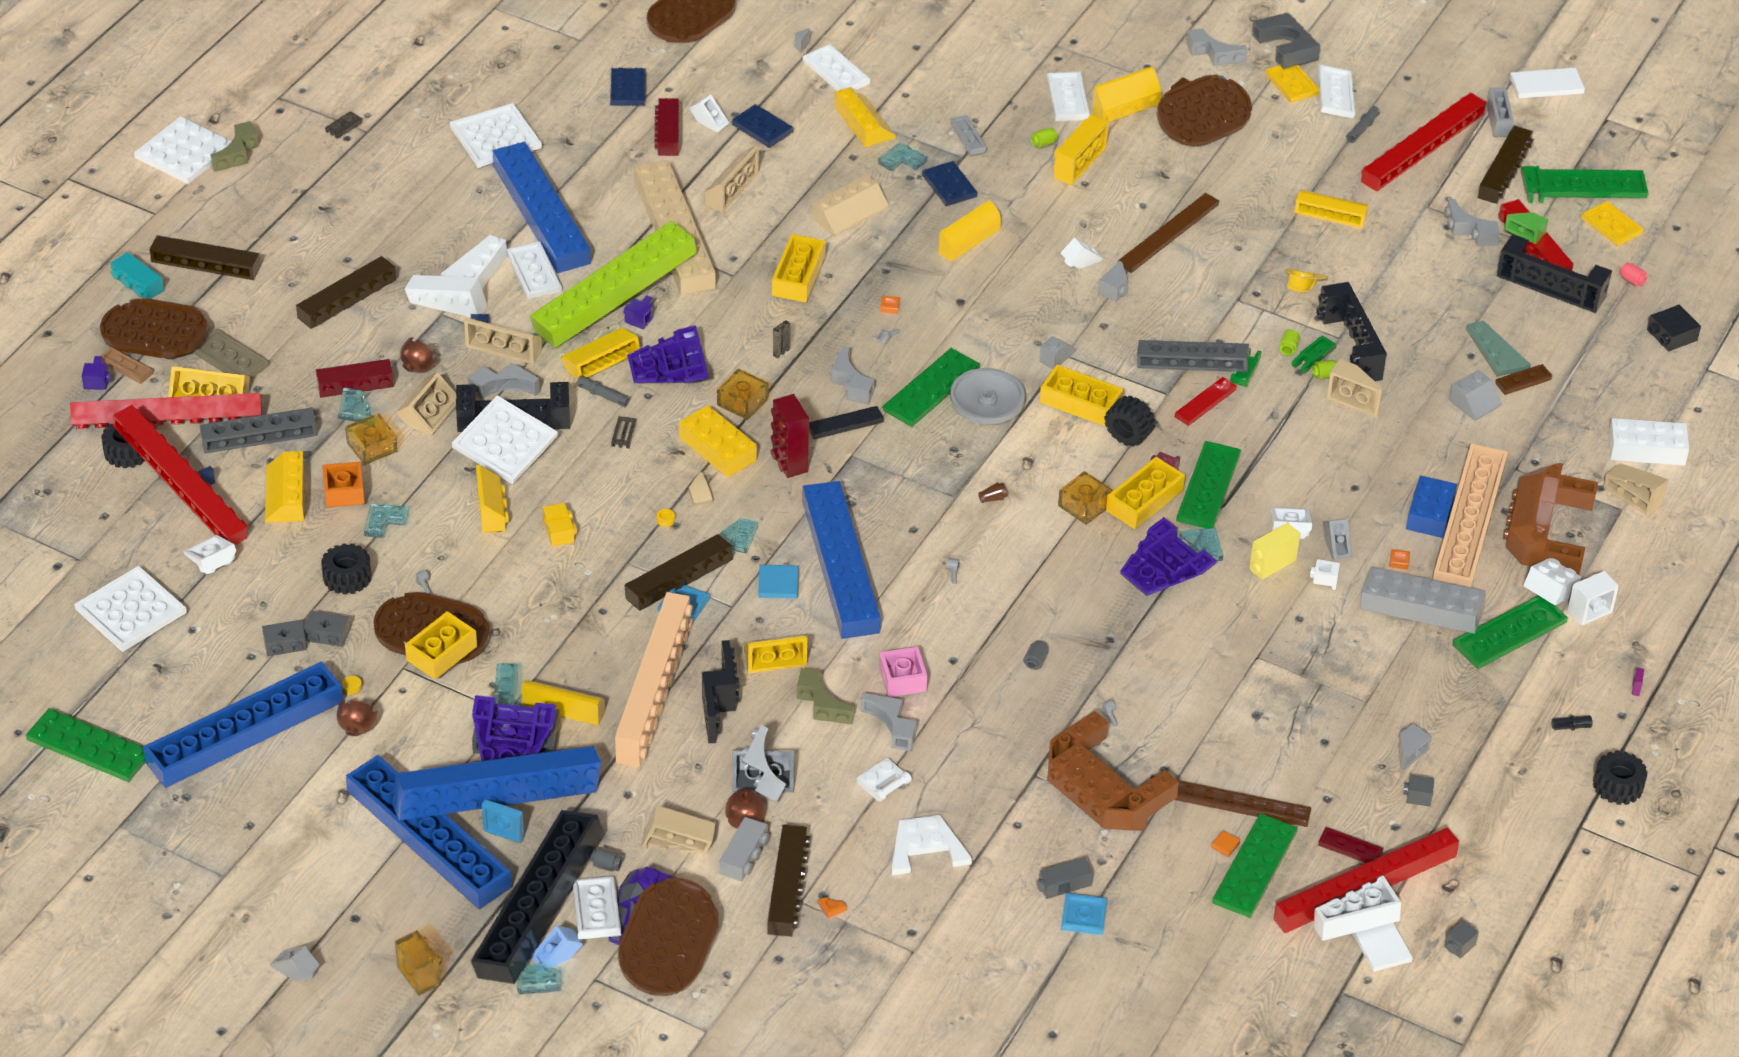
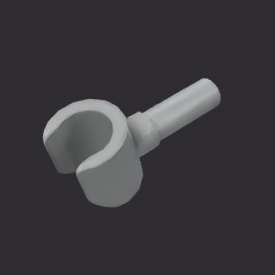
[877,329,900,344]
[947,558,958,584]
[416,570,432,594]
[1102,699,1118,727]

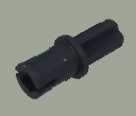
[1551,715,1593,731]

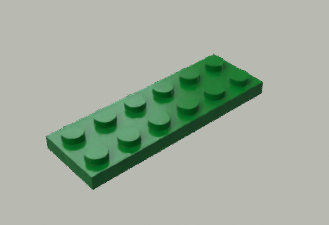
[1540,169,1648,198]
[883,348,980,427]
[1176,441,1241,530]
[1452,595,1568,669]
[26,708,145,783]
[1212,813,1298,919]

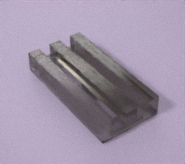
[325,111,363,139]
[773,320,791,359]
[611,416,637,449]

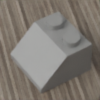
[1449,370,1502,421]

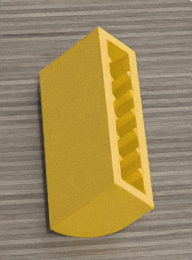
[1294,189,1369,228]
[939,200,1001,262]
[561,327,640,380]
[522,680,605,726]

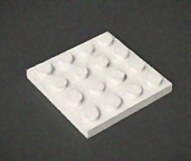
[450,103,542,168]
[134,116,232,184]
[452,396,558,484]
[74,566,187,652]

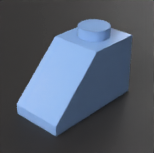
[531,925,583,971]

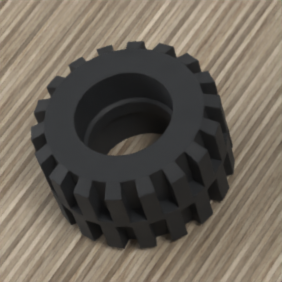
[1104,396,1156,447]
[101,424,146,468]
[321,543,372,595]
[1593,751,1648,805]

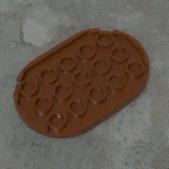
[647,0,735,43]
[1157,75,1252,147]
[100,298,208,359]
[374,592,490,665]
[618,878,719,996]

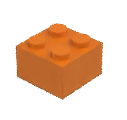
[322,461,365,508]

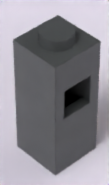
[1037,858,1094,899]

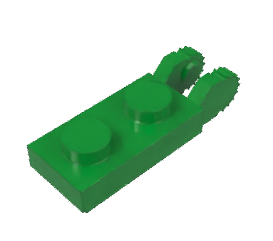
[1521,166,1545,203]
[1291,335,1337,373]
[1230,348,1262,387]

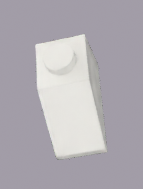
[689,94,729,132]
[1061,237,1103,269]

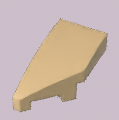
[688,472,713,506]

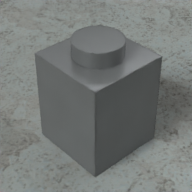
[1403,775,1434,807]
[1444,920,1479,959]

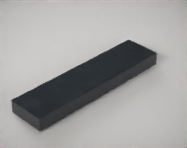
[809,406,884,439]

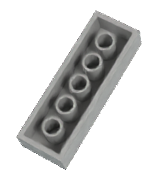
[1361,567,1486,634]

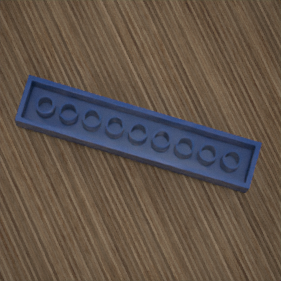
[492,141,591,274]
[802,481,881,639]
[143,661,343,788]
[392,746,601,821]
[346,755,511,910]

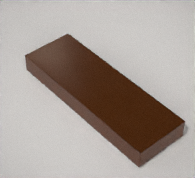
[1495,364,1553,395]

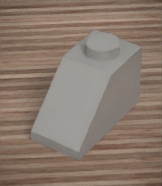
[1098,261,1128,302]
[1039,336,1077,369]
[1323,519,1352,560]
[1398,723,1432,770]
[270,945,320,981]

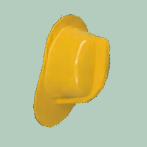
[1285,269,1328,293]

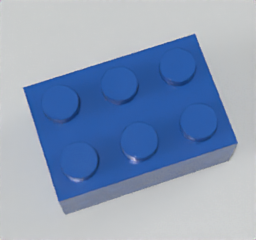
[1406,475,1457,538]

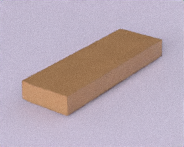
[100,347,153,384]

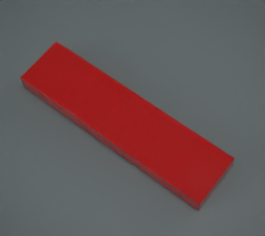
[1174,377,1237,426]

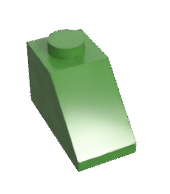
[1504,212,1548,244]

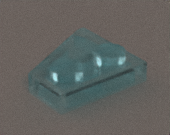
[1179,528,1223,561]
[517,963,562,995]

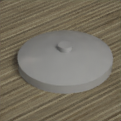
[950,368,1025,425]

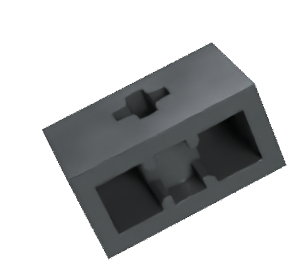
[304,611,350,647]
[262,620,307,656]

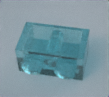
[494,663,518,706]

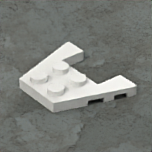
[892,815,972,875]

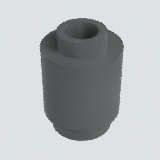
[1023,641,1048,670]
[591,847,623,872]

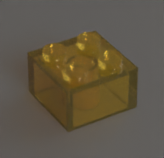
[717,369,769,420]
[345,413,398,465]
[1058,471,1113,525]
[395,930,442,996]

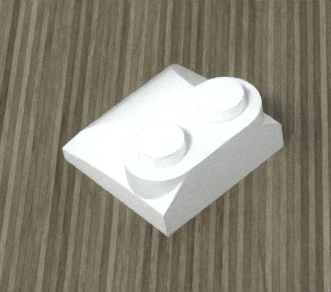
[1270,507,1312,539]
[183,535,236,574]

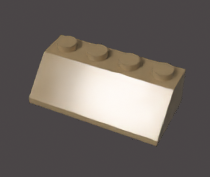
[703,145,759,213]
[812,174,889,237]
[464,318,542,365]

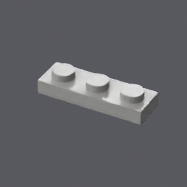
[950,115,986,156]

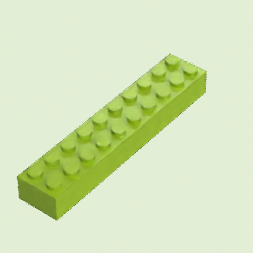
[530,220,697,348]

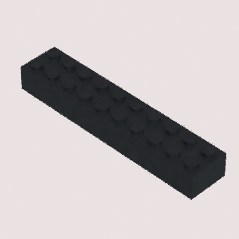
[471,810,604,984]

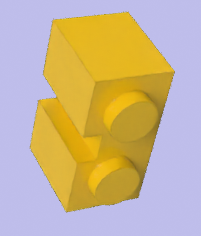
[542,503,577,547]

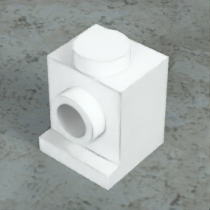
[1310,559,1340,590]

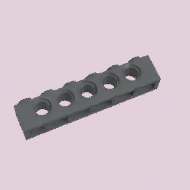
[1137,340,1249,372]
[200,407,317,454]

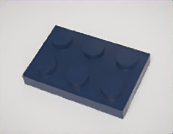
[610,67,645,106]
[732,104,793,148]
[922,161,977,206]

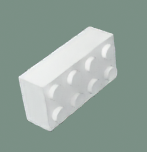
[1608,418,1689,465]

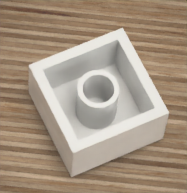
[1523,558,1581,605]
[1567,571,1619,626]

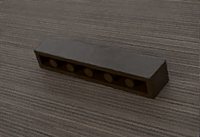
[1477,125,1534,204]
[149,235,261,280]
[296,256,396,329]
[624,534,733,611]
[767,824,811,937]

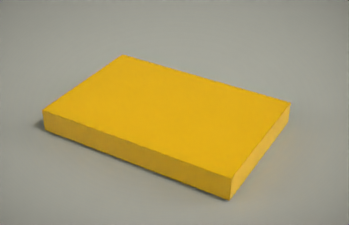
[1265,65,1319,103]
[1581,201,1644,247]

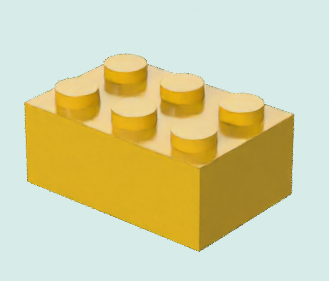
[405,611,477,680]

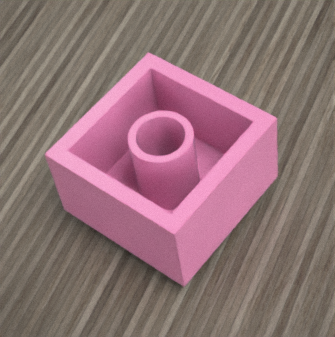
[879,647,927,697]

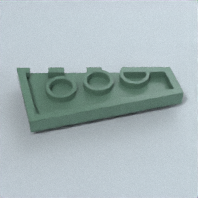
[1466,321,1531,377]

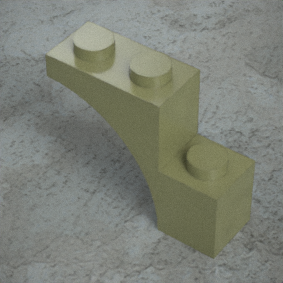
[210,121,258,172]
[797,668,854,724]

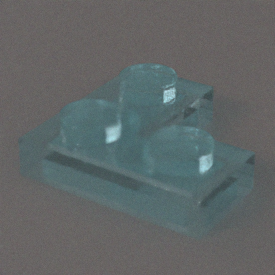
[878,142,927,171]
[364,504,409,538]

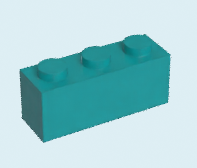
[110,252,164,299]

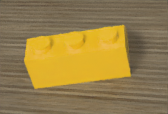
[476,465,509,533]
[744,635,807,673]

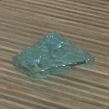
[338,388,375,425]
[719,518,758,554]

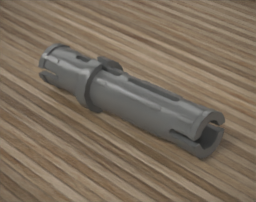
[1346,106,1380,143]
[576,375,630,407]

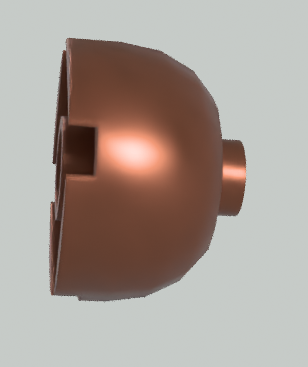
[400,337,437,373]
[337,700,378,736]
[725,789,766,829]

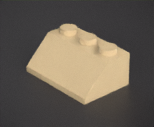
[396,372,456,435]

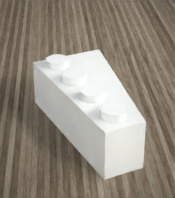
[441,235,507,289]
[405,275,488,317]
[1314,875,1401,941]

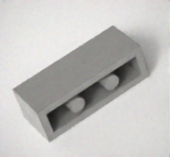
[1487,88,1514,137]
[719,817,770,882]

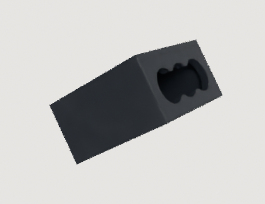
[1647,304,1701,352]

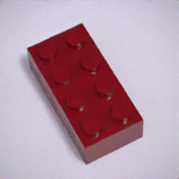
[770,394,809,478]

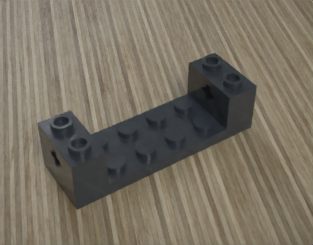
[1496,234,1612,314]
[1316,281,1387,382]
[456,382,570,432]

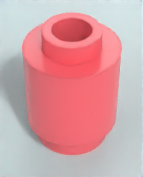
[1620,262,1647,287]

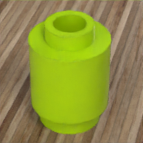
[1031,127,1058,149]
[1279,329,1301,356]
[1312,360,1338,380]

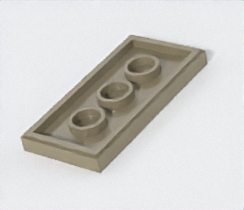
[192,328,269,379]

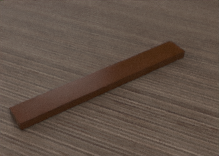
[1118,193,1219,273]
[1150,775,1311,827]

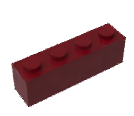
[654,98,679,156]
[316,359,394,398]

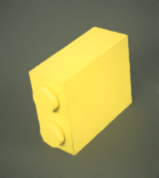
[1249,522,1300,580]

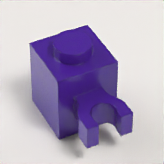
[623,295,653,330]
[82,356,111,390]

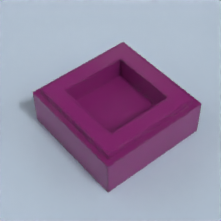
[1632,668,1644,696]

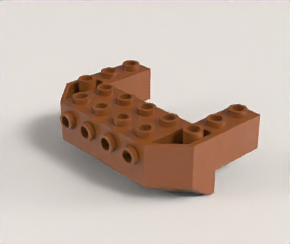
[1504,463,1598,575]
[1047,711,1179,831]

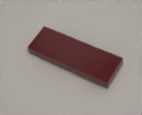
[1318,827,1384,863]

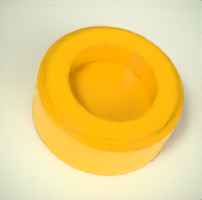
[656,509,675,527]
[341,676,362,695]

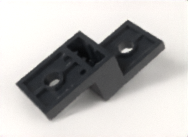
[702,640,740,744]

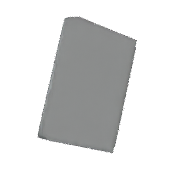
[794,28,810,53]

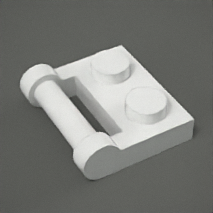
[857,758,912,802]

